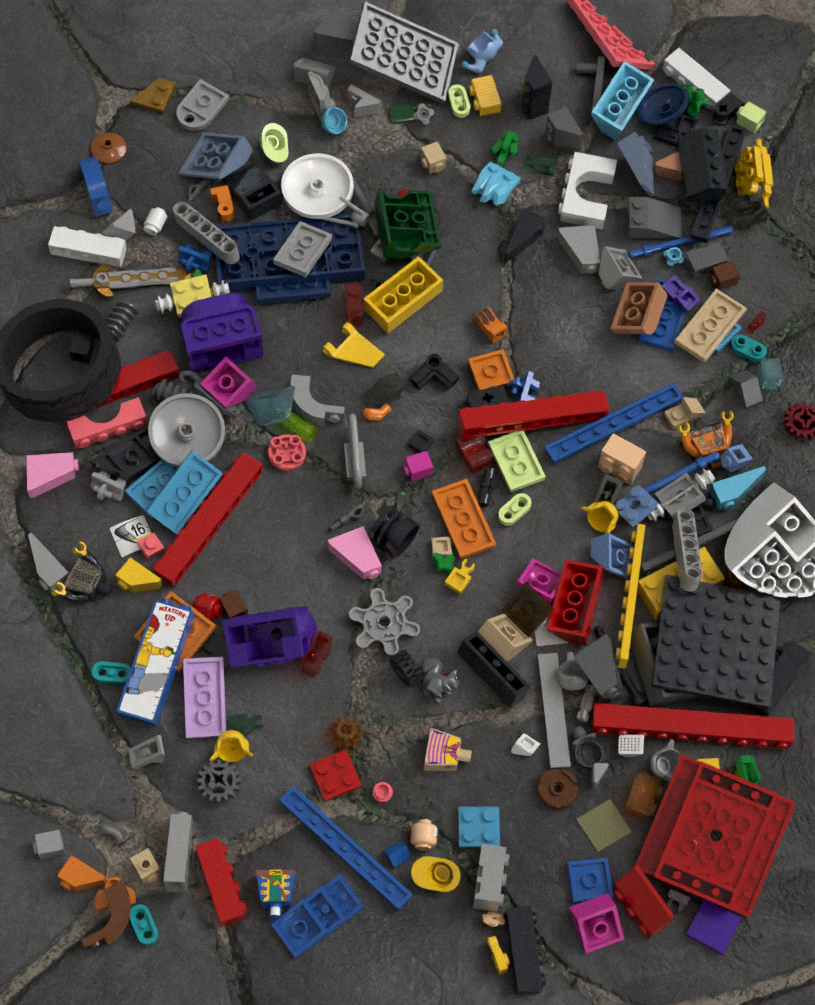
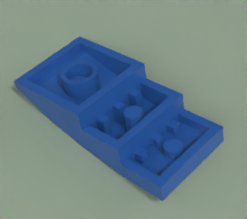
[271,874,365,958]

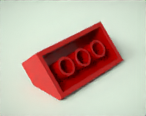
[546,559,605,646]

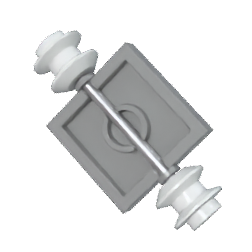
[647,469,715,522]

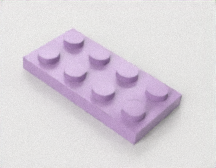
[183,657,226,739]

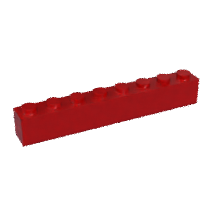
[457,390,610,439]
[153,452,263,588]

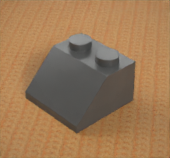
[544,107,583,154]

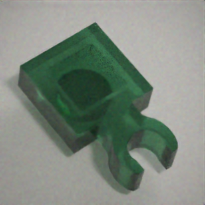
[525,154,557,176]
[227,713,263,735]

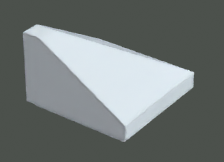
[511,733,540,756]

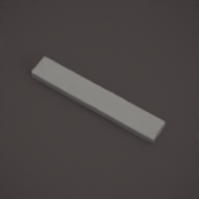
[537,653,571,769]

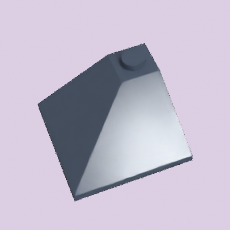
[178,132,254,179]

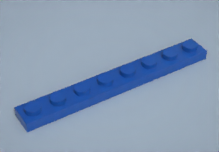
[544,383,684,465]
[279,786,413,911]

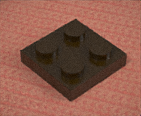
[501,582,554,638]

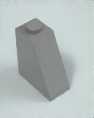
[557,225,601,274]

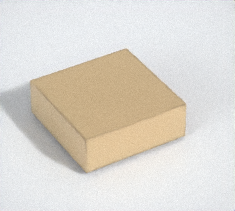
[431,537,452,557]

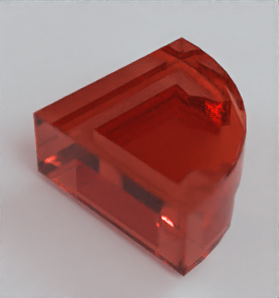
[747,311,767,334]

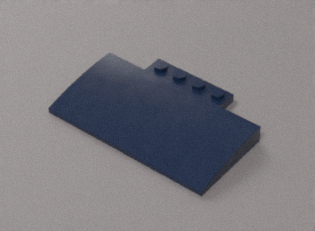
[216,214,365,304]

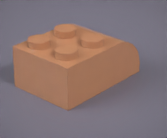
[610,282,668,334]

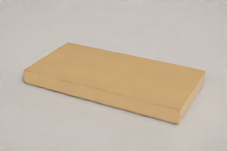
[674,289,747,363]

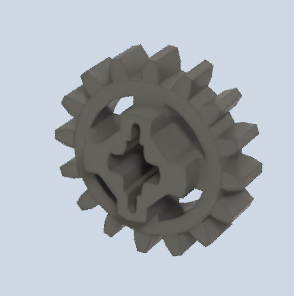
[197,759,241,804]

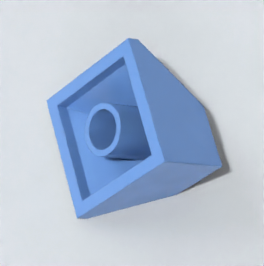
[590,533,633,580]

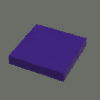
[685,899,741,955]

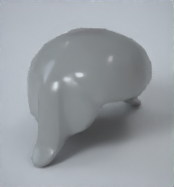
[557,652,588,691]
[650,740,681,782]

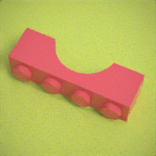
[67,397,148,449]

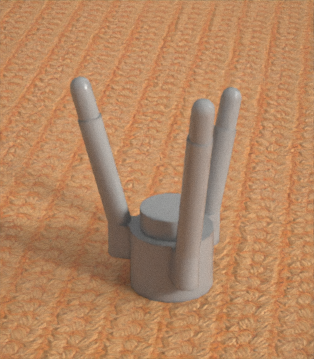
[323,196,370,229]

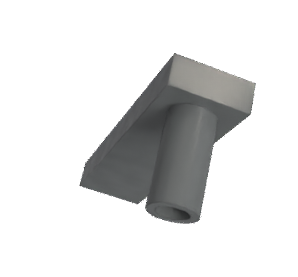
[577,56,606,125]

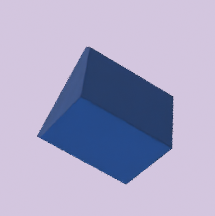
[383,840,411,868]

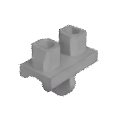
[90,471,126,502]

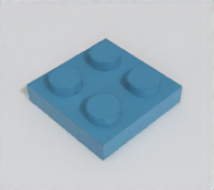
[458,807,500,848]

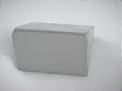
[591,763,609,789]

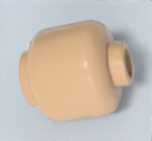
[410,819,438,851]

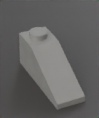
[28,533,69,592]

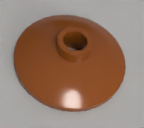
[91,133,127,164]

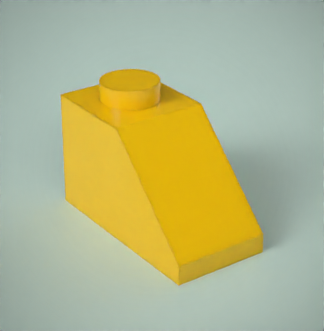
[116,558,162,593]

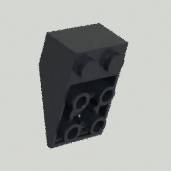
[223,164,281,220]

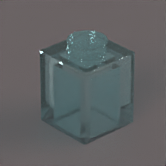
[758,358,783,389]

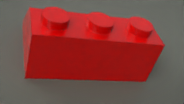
[613,865,674,939]

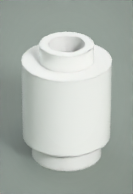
[143,207,167,236]

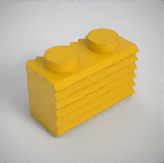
[468,75,501,116]

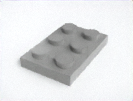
[273,221,332,277]

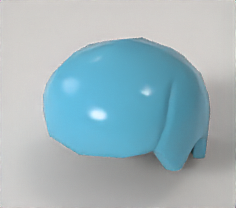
[321,107,347,135]

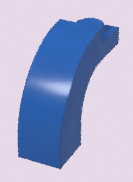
[78,156,113,217]

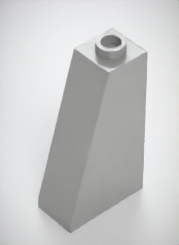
[163,812,193,893]

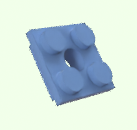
[614,484,659,527]

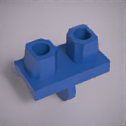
[177,244,212,274]
[507,371,540,403]

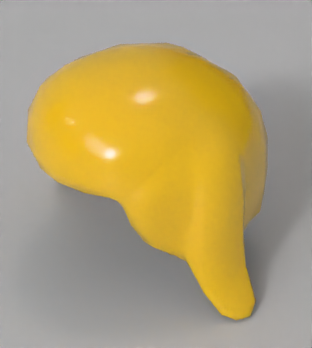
[581,501,619,534]
[209,730,253,762]

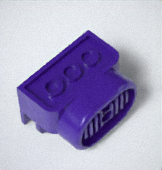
[181,293,264,372]
[222,606,318,668]

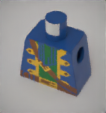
[256,870,296,919]

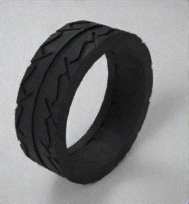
[0,299,121,423]

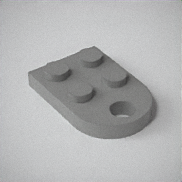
[177,79,230,131]

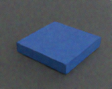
[567,858,614,904]

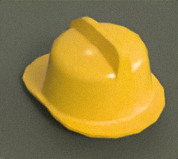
[411,856,460,892]

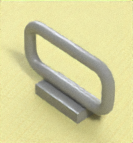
[344,414,366,490]

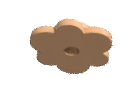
[482,912,505,927]

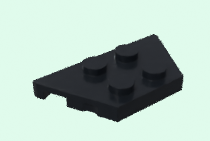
[91,425,159,482]

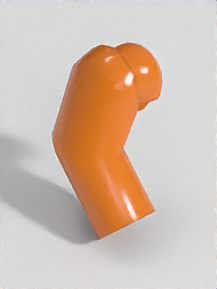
[363,403,392,421]

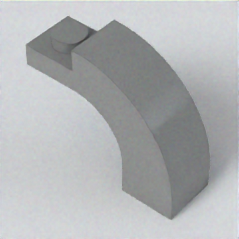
[291,375,345,427]

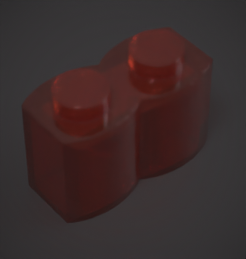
[345,284,364,327]
[455,435,494,474]
[301,631,332,678]

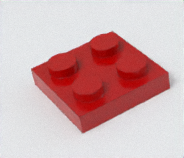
[309,749,362,802]

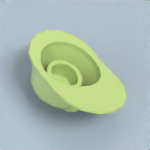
[260,123,288,162]

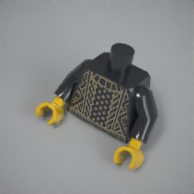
[51,542,113,604]

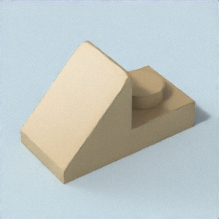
[664,397,706,430]

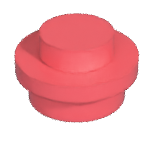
[372,782,393,802]

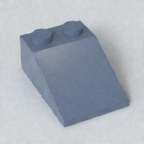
[617,131,654,197]

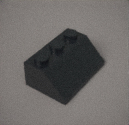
[521,55,553,120]

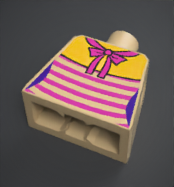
[424,728,472,771]

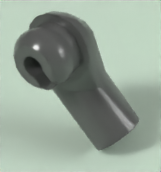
[98,822,126,846]

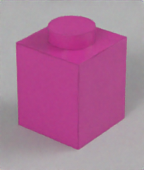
[403,451,433,482]

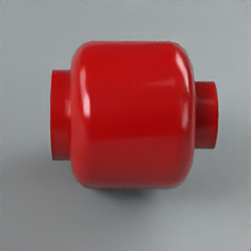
[193,593,223,621]

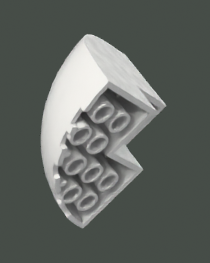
[725,482,815,598]

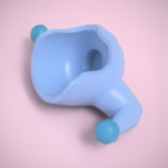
[461,29,503,74]

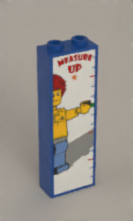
[116,598,195,727]

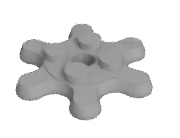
[349,588,420,656]

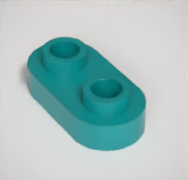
[731,335,767,362]
[92,661,131,685]
[129,905,158,946]

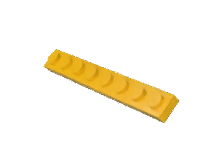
[615,524,645,669]

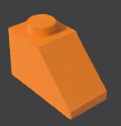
[57,855,107,892]

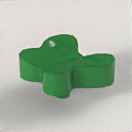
[432,553,455,573]

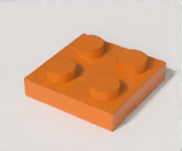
[468,349,515,391]

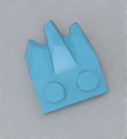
[471,162,521,205]

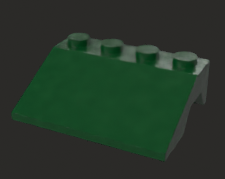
[374,188,441,259]

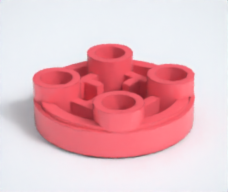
[268,434,306,471]

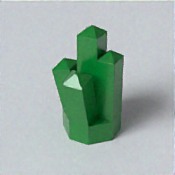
[492,131,519,166]
[733,755,762,785]

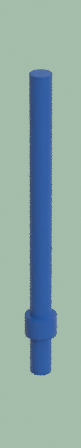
[628,226,733,258]
[615,451,720,504]

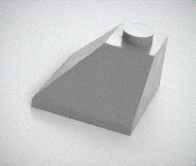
[599,246,642,290]

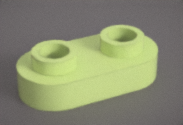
[448,85,470,118]
[498,493,532,526]

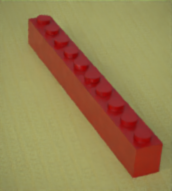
[592,703,794,750]

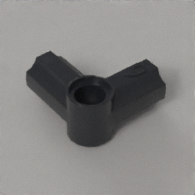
[409,354,460,390]

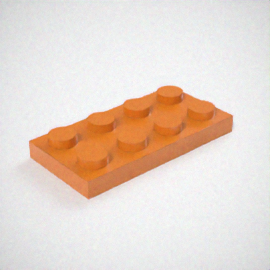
[431,479,496,560]

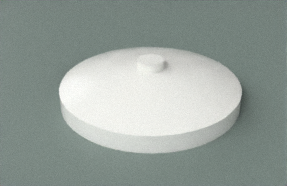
[281,153,354,219]

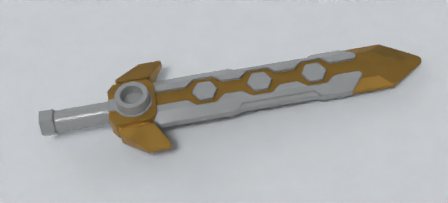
[70,264,195,297]

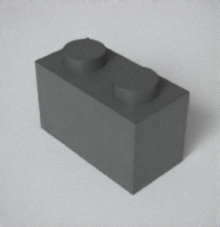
[684,242,729,280]

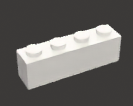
[662,48,730,112]
[48,226,127,268]

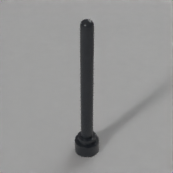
[594,626,649,707]

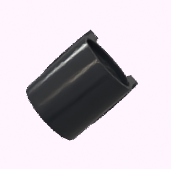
[712,92,745,126]

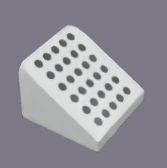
[618,735,644,758]

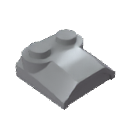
[308,72,336,121]

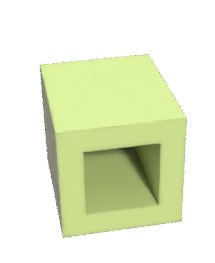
[736,101,766,134]

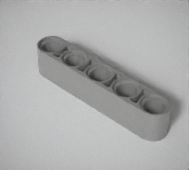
[173,202,240,264]
[672,508,702,591]

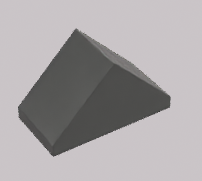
[729,370,763,409]
[594,474,623,505]

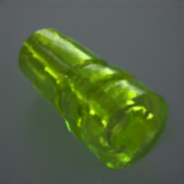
[278,409,318,443]

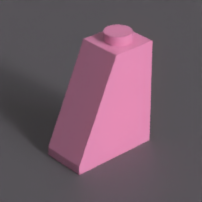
[27,453,79,498]
[328,526,382,580]

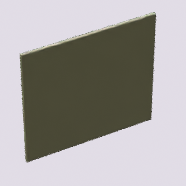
[576,799,632,852]

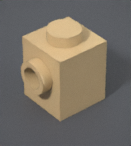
[421,141,446,174]
[130,848,161,884]

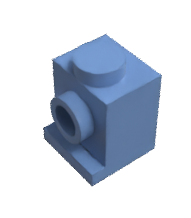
[720,444,753,472]

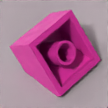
[200,357,258,408]
[569,893,624,954]

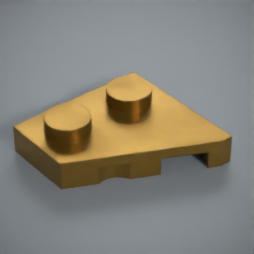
[131,78,176,114]

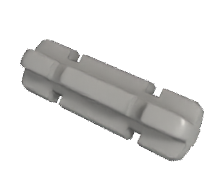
[576,684,597,722]

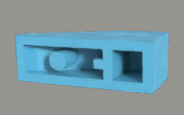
[709,466,766,511]

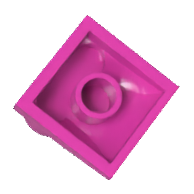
[516,559,561,605]

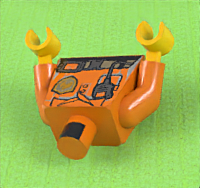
[676,410,734,468]

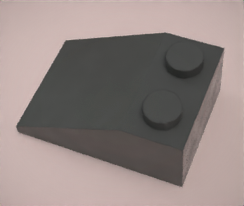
[627,197,682,240]

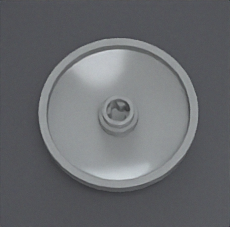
[148,393,225,467]

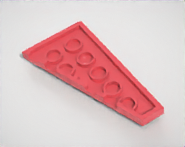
[567,0,656,70]

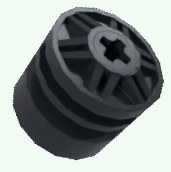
[369,505,420,557]

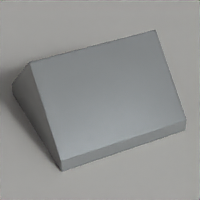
[294,58,336,88]

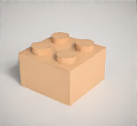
[598,433,646,485]

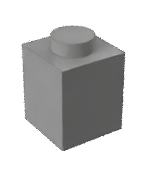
[33,830,65,860]

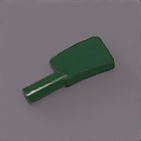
[390,103,431,123]

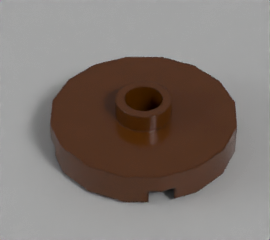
[537,769,578,809]

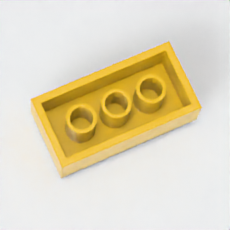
[363,256,443,333]
[637,547,725,621]

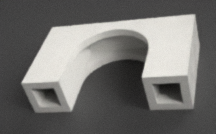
[558,152,617,230]

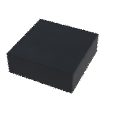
[408,430,434,453]

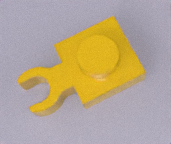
[444,559,475,595]
[487,936,510,975]

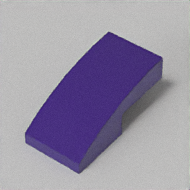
[662,275,701,312]

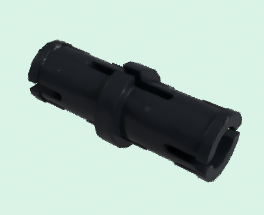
[478,467,497,507]

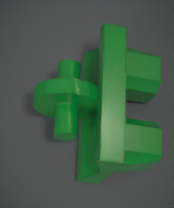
[683,85,710,116]

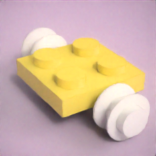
[155,275,230,318]

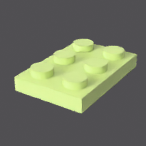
[488,431,546,493]

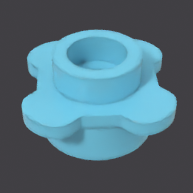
[663,247,684,266]

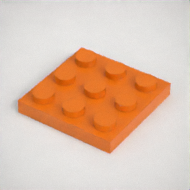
[134,591,217,673]

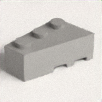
[473,844,509,912]

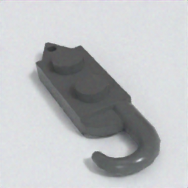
[178,370,238,418]

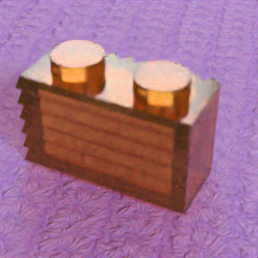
[624,771,662,820]

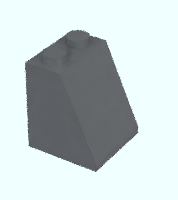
[314,8,358,60]
[574,634,623,701]

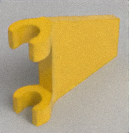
[322,322,385,368]

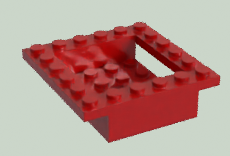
[635,754,796,918]

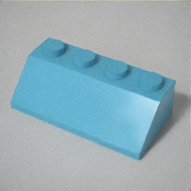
[591,61,654,141]

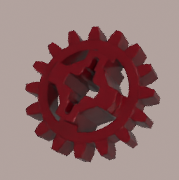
[783,401,815,442]

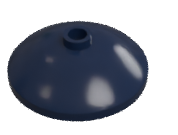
[638,83,689,126]

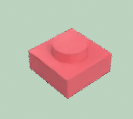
[137,533,164,560]

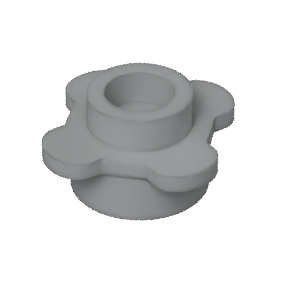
[413,103,434,125]

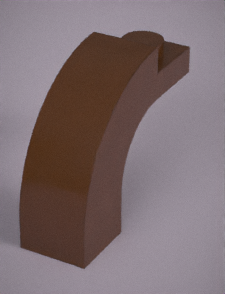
[81,880,131,949]

